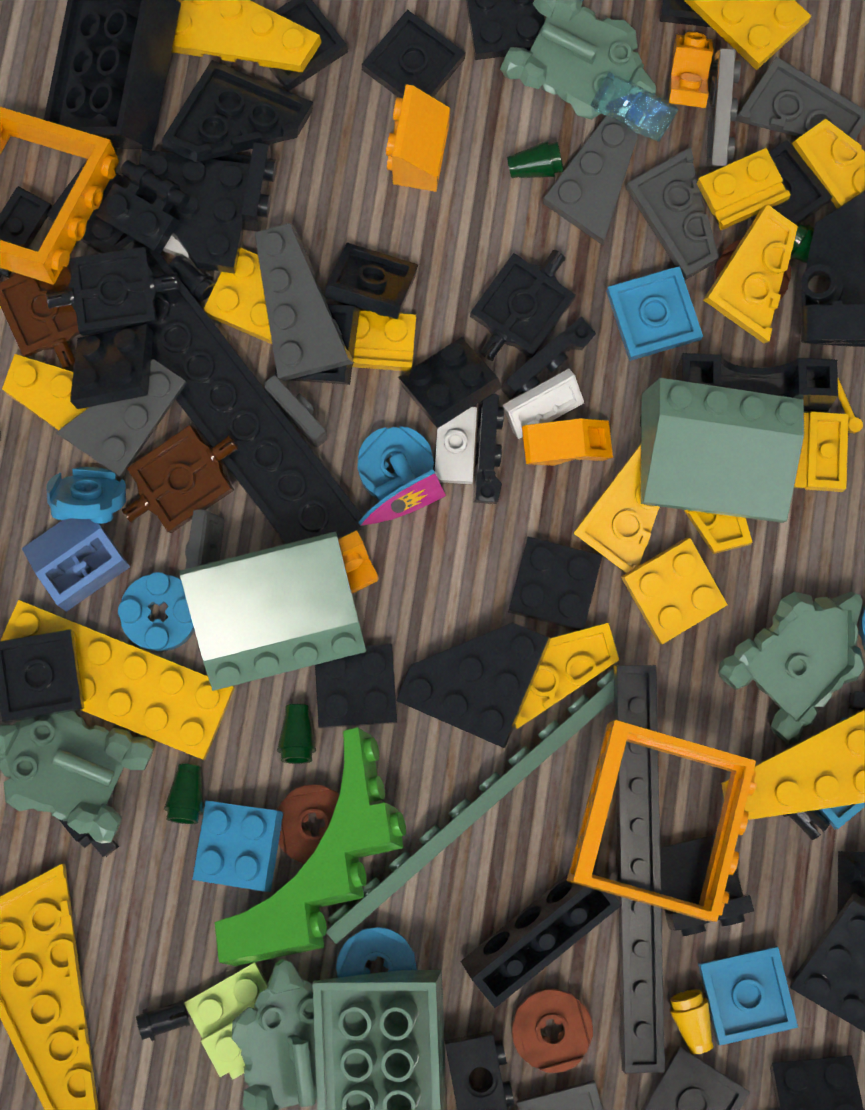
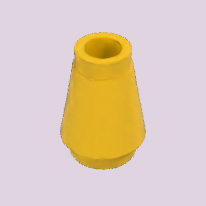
[669,989,714,1054]

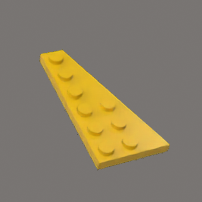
[171,0,322,73]
[721,709,865,820]
[0,864,99,1110]

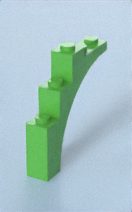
[215,727,406,966]

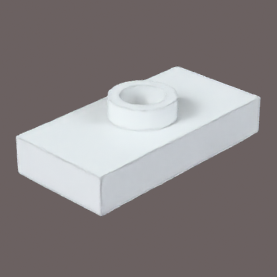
[503,369,584,439]
[435,407,477,484]

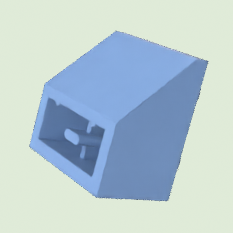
[22,518,130,612]

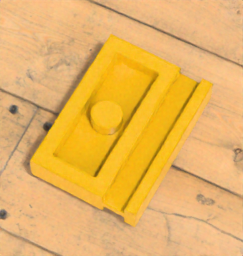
[697,148,791,230]
[352,310,416,371]
[794,412,849,492]

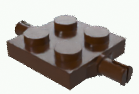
[0,244,80,369]
[122,425,239,533]

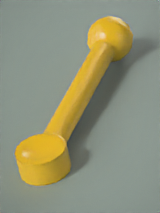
[838,378,863,434]

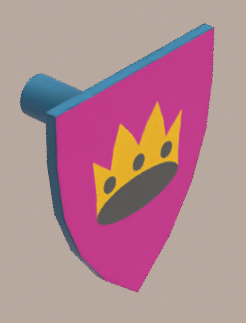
[359,453,446,526]

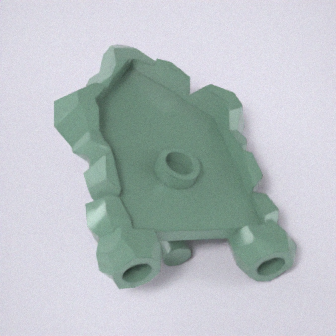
[500,0,656,120]
[718,591,865,744]
[0,711,155,843]
[232,959,317,1110]

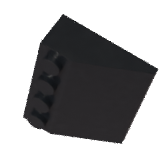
[44,0,181,149]

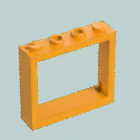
[0,107,119,285]
[567,720,757,922]

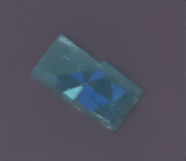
[590,72,678,142]

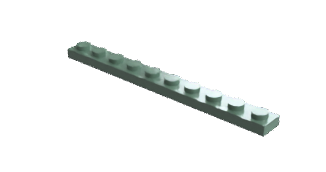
[326,668,614,944]

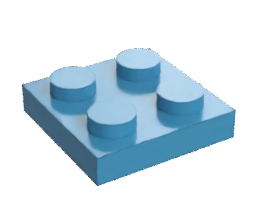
[606,266,703,361]
[192,800,283,892]
[698,946,798,1045]

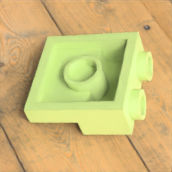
[184,962,268,1080]

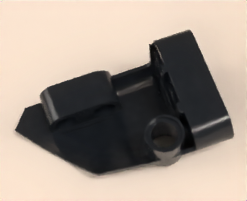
[801,191,865,347]

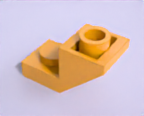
[668,32,713,108]
[522,418,613,466]

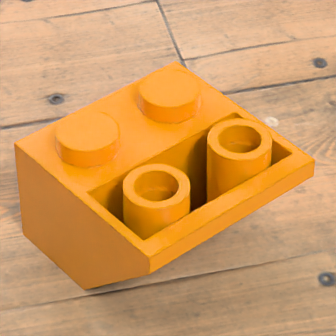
[386,84,450,192]

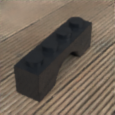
[676,353,838,412]

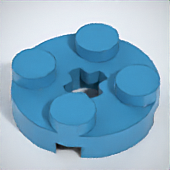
[357,426,434,499]
[46,467,126,524]
[118,572,195,651]
[336,927,417,978]

